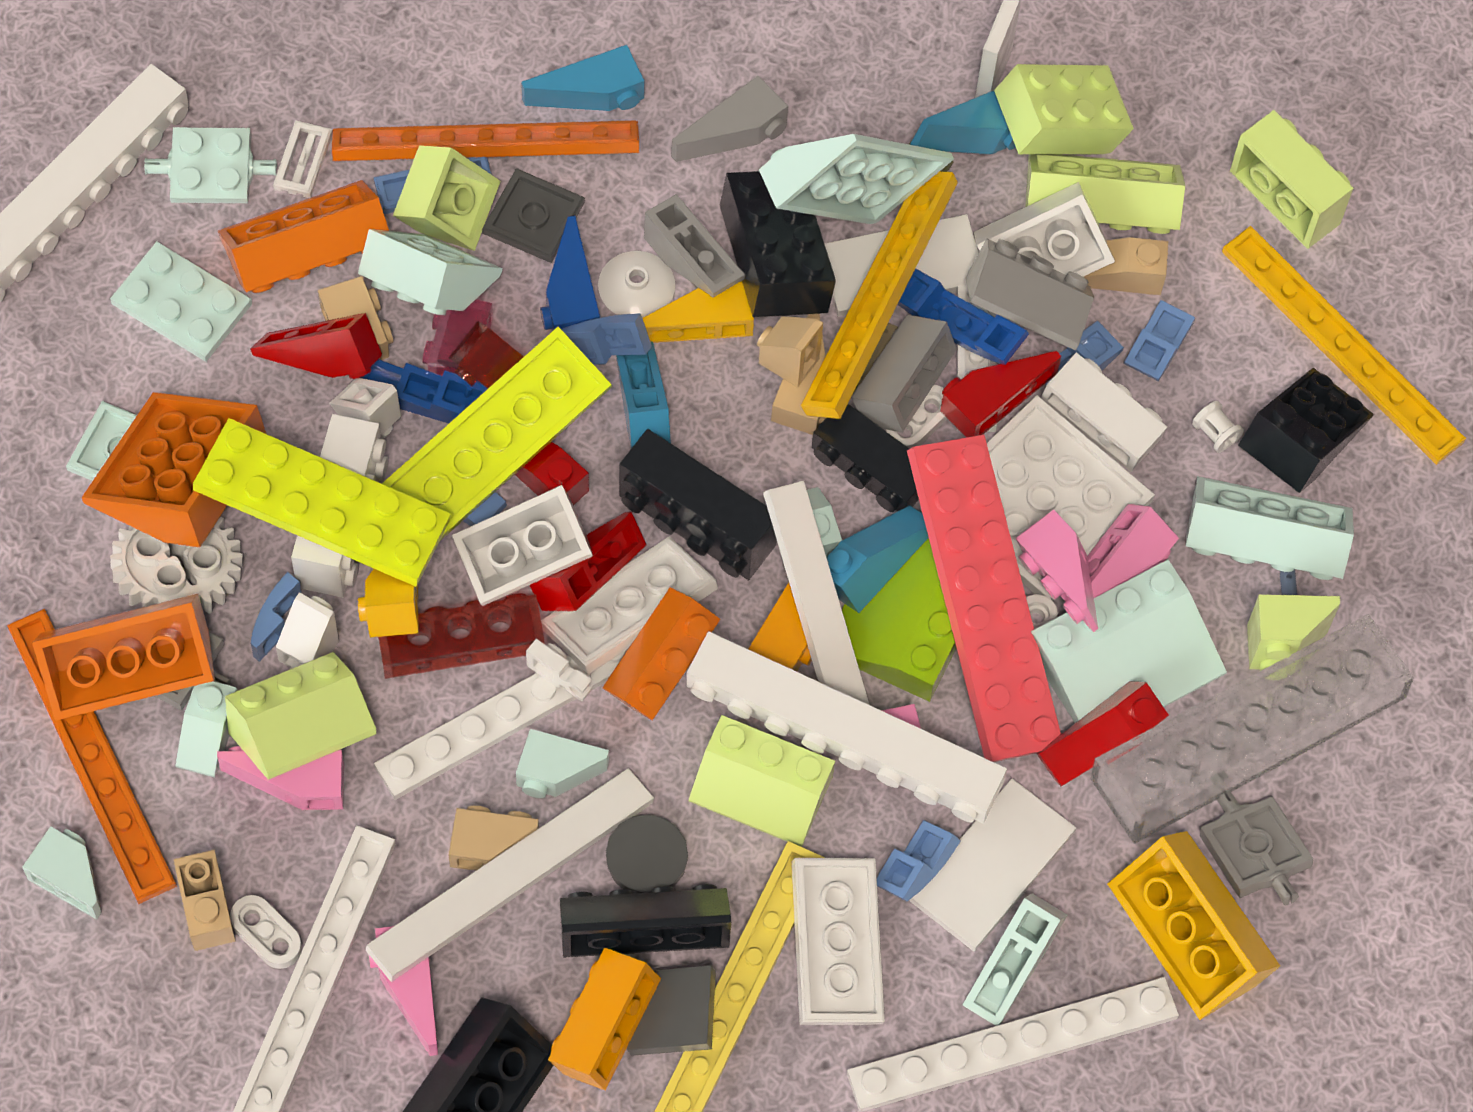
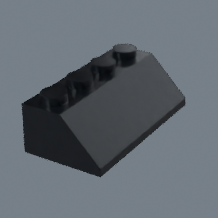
[560,884,732,958]
[403,997,554,1112]

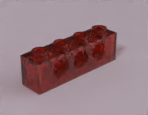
[378,593,545,679]

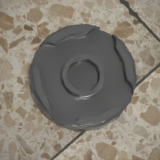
[606,814,688,894]

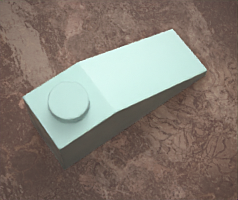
[963,893,1067,1026]

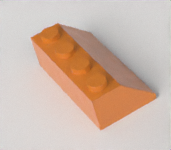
[218,180,389,293]
[32,594,215,721]

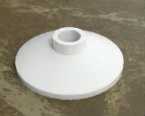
[598,251,675,318]

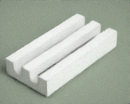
[273,120,333,198]

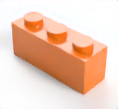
[602,587,721,721]

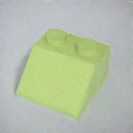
[393,145,501,251]
[1247,594,1340,675]

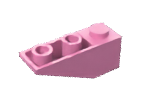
[1016,510,1098,632]
[217,746,344,810]

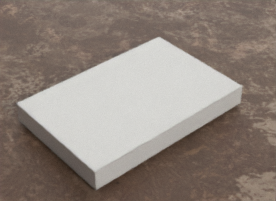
[975,0,1021,98]

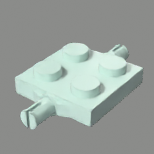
[144,127,277,203]

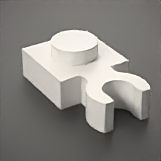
[526,639,592,702]

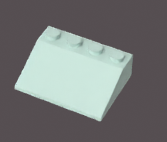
[759,134,954,224]
[1031,560,1227,723]

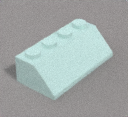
[1186,476,1354,580]

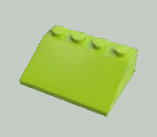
[842,538,957,702]

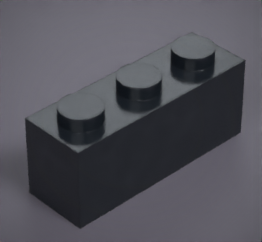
[811,404,919,512]

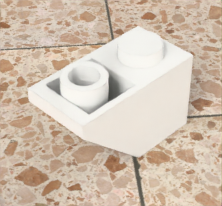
[276,592,339,669]

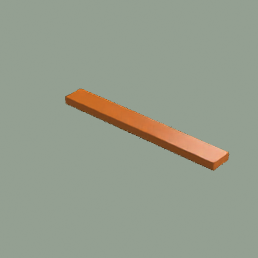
[332,120,639,161]
[7,609,177,904]

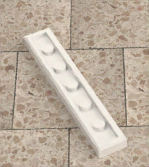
[763,481,869,705]

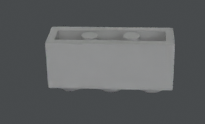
[852,315,957,433]

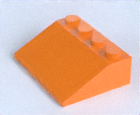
[81,392,267,548]

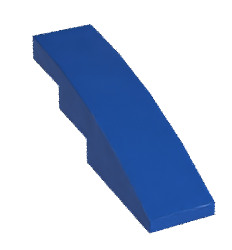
[360,359,489,423]

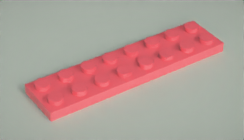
[907,435,1061,762]

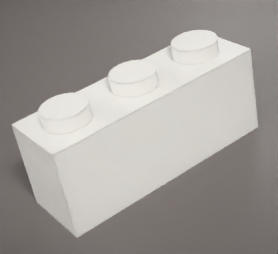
[1041,352,1167,472]

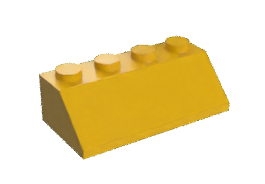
[1107,831,1280,1020]

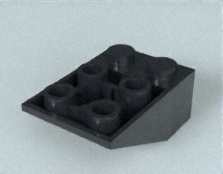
[1238,368,1375,493]

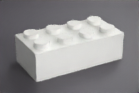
[291,414,388,598]

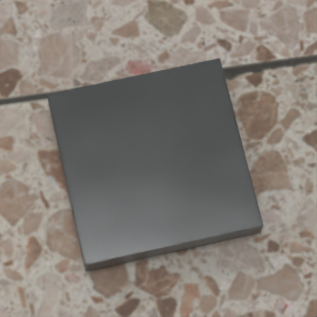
[482,168,585,263]
[627,965,716,1056]

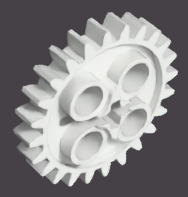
[110,517,243,614]

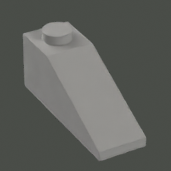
[671,76,788,162]
[644,194,745,297]

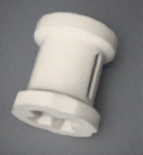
[1192,401,1244,453]

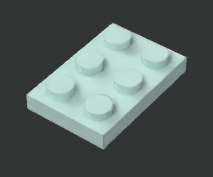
[110,241,252,362]

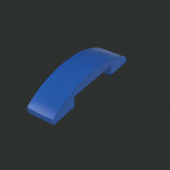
[897,268,1029,365]

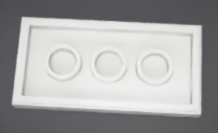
[824,214,979,317]
[540,536,718,675]
[910,779,1076,952]
[791,858,885,1025]

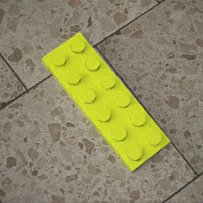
[382,327,612,542]
[193,418,451,587]

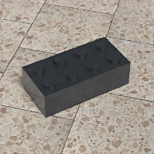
[720,171,836,317]
[619,428,777,581]

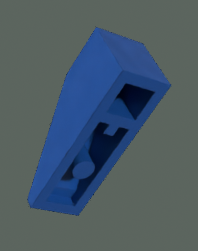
[540,216,600,331]

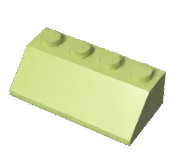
[1025,154,1185,234]

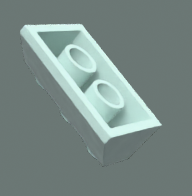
[358,229,503,315]

